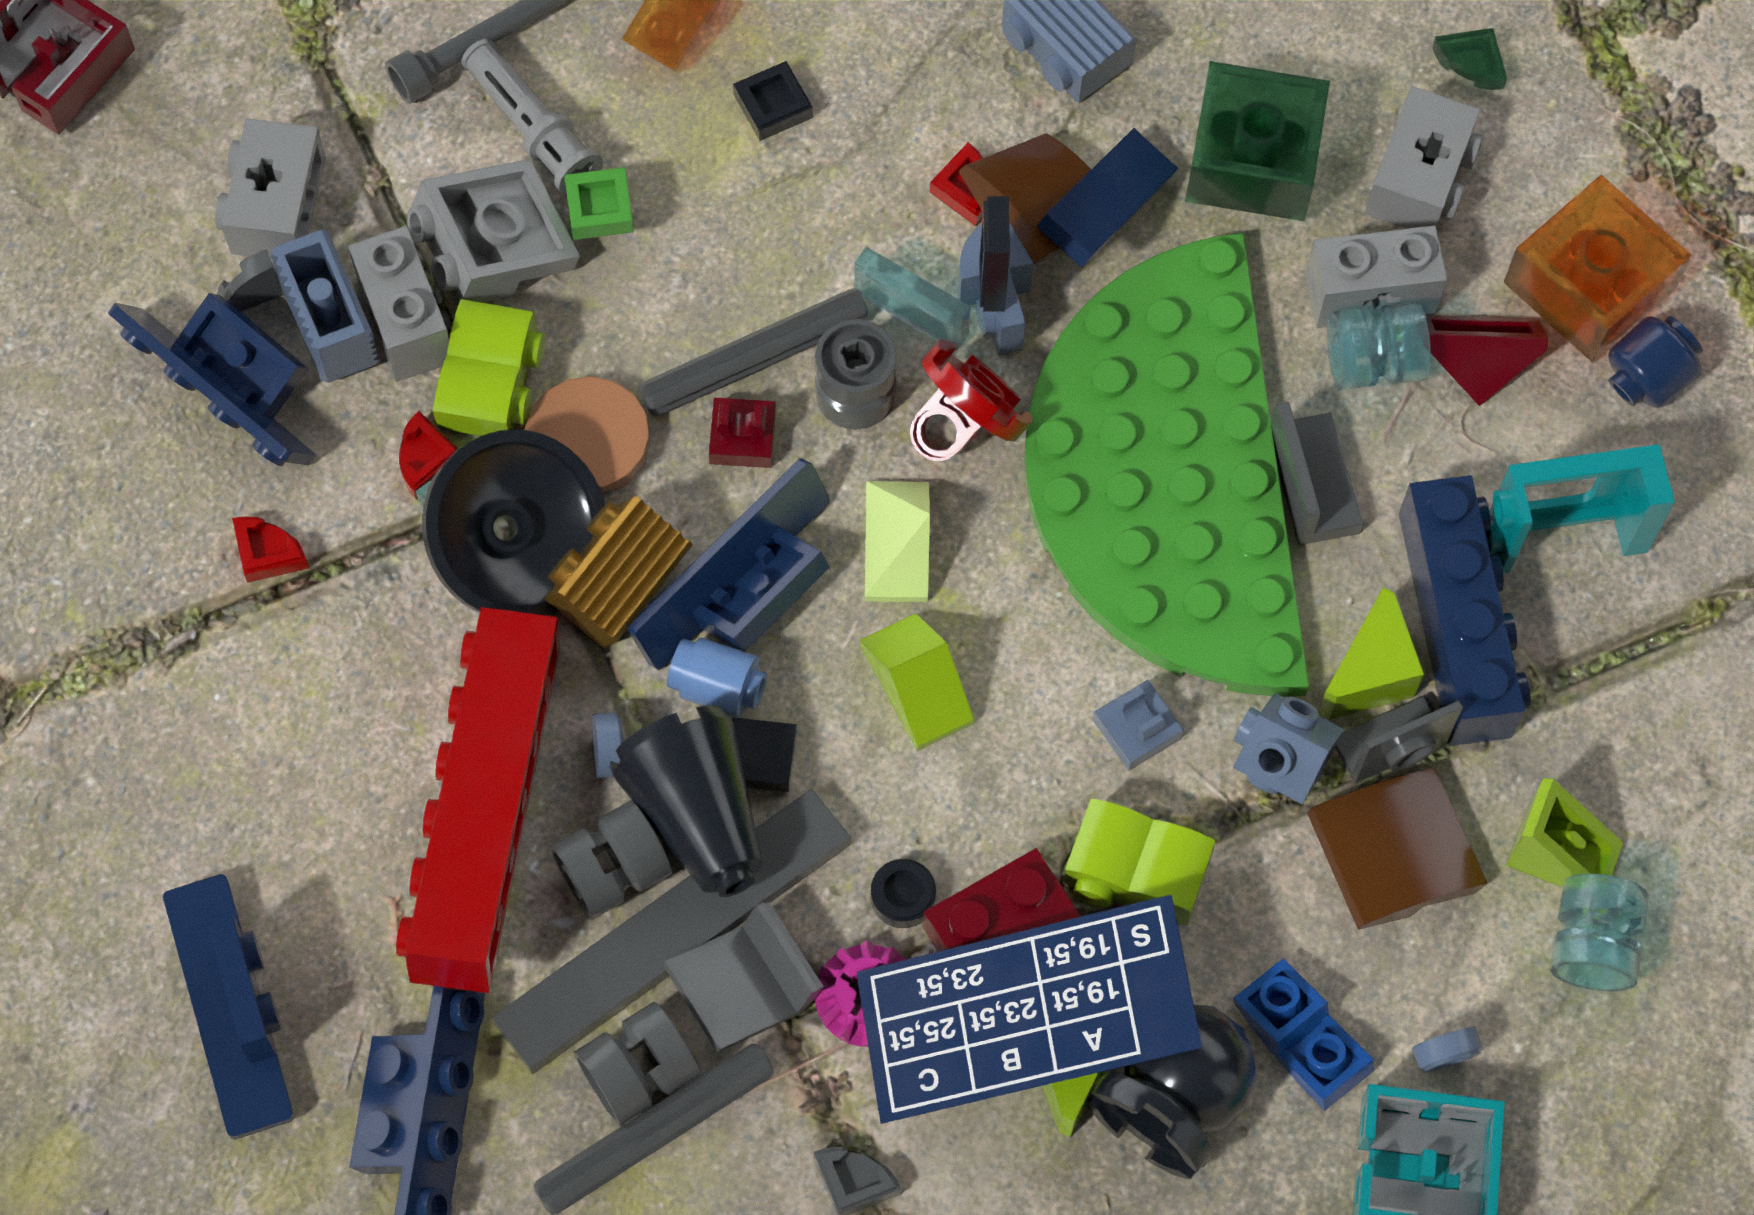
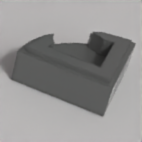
[217,249,283,312]
[814,1147,902,1215]

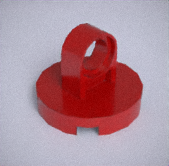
[910,339,1033,461]

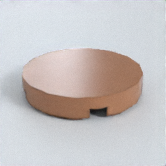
[524,376,650,492]

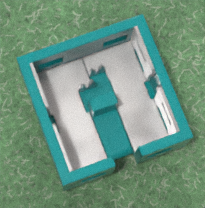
[1352,1084,1505,1215]

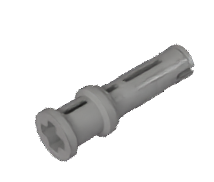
[461,39,603,195]

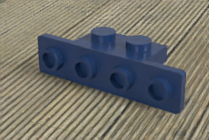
[108,293,316,466]
[628,458,830,670]
[163,874,294,1140]
[349,986,485,1215]

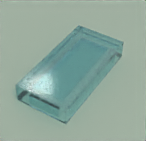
[854,247,971,350]

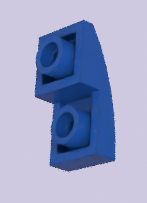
[1233,958,1374,1111]

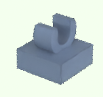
[1093,679,1184,771]

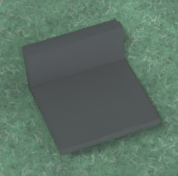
[1335,697,1463,784]
[662,902,823,1053]

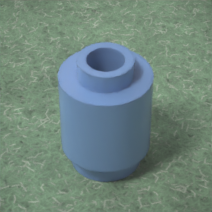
[667,638,767,718]

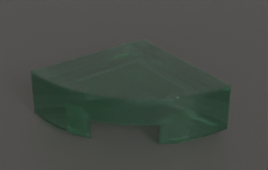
[1432,28,1507,90]

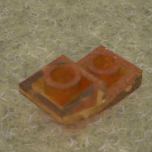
[621,0,721,72]

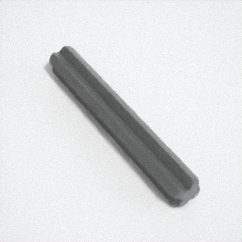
[640,289,868,416]
[534,1044,773,1215]

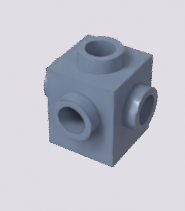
[1233,693,1344,804]

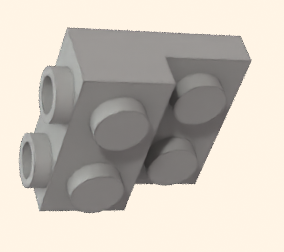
[407,159,580,305]

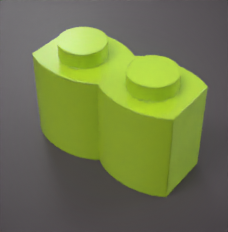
[433,299,545,436]
[1064,799,1216,925]

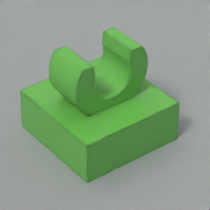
[564,167,634,240]

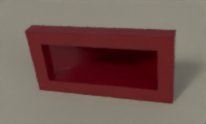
[1416,315,1549,406]

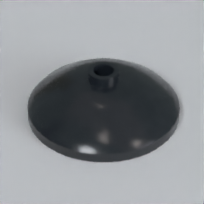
[422,429,605,616]

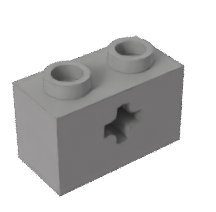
[1365,86,1484,229]
[215,118,326,259]
[1305,225,1447,328]
[348,226,449,382]

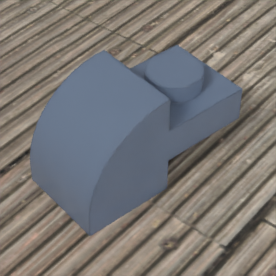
[957,224,1033,355]

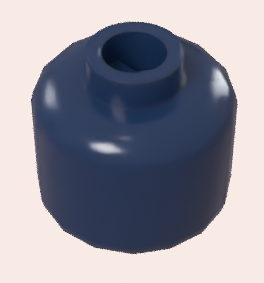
[1608,316,1703,408]

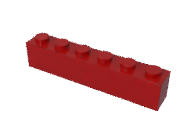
[396,607,560,993]

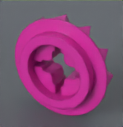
[815,940,905,1047]

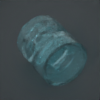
[1327,301,1431,391]
[1550,874,1649,992]

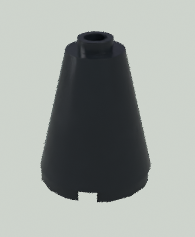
[609,705,763,897]

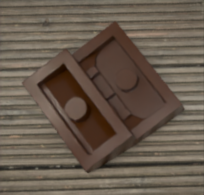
[959,133,1091,265]
[1307,767,1488,930]

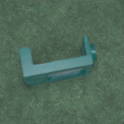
[1485,444,1675,573]

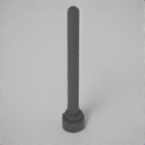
[385,0,569,104]

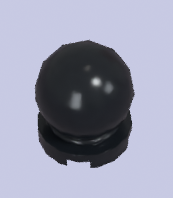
[1087,1004,1257,1179]

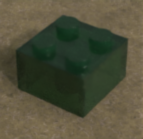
[1185,61,1330,222]

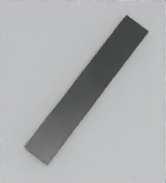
[492,788,851,1075]

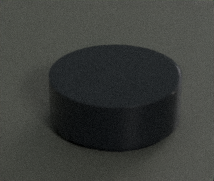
[870,859,936,928]

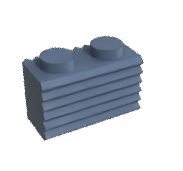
[1002,0,1137,102]
[271,229,380,383]

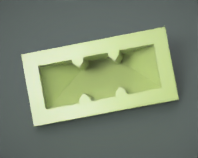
[865,481,930,602]

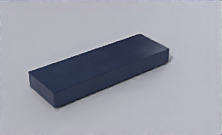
[1036,128,1178,267]

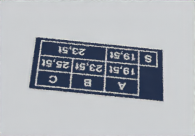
[857,895,1202,1124]

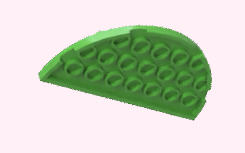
[1024,233,1309,696]

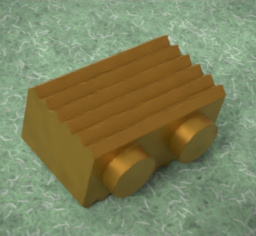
[545,496,693,648]

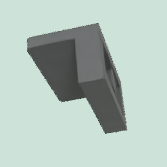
[1271,402,1363,545]

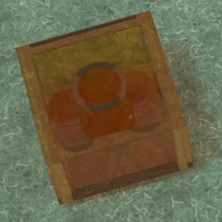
[1504,174,1692,363]

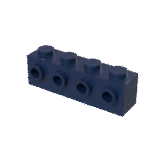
[1399,475,1531,746]

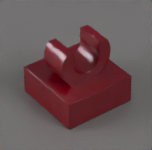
[709,397,776,468]

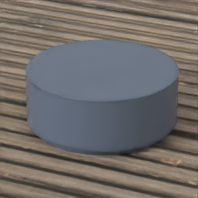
[592,712,624,778]
[1412,1026,1483,1073]

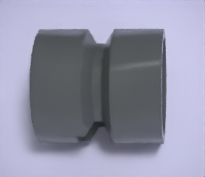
[815,318,897,430]
[550,800,673,920]
[574,1001,700,1126]

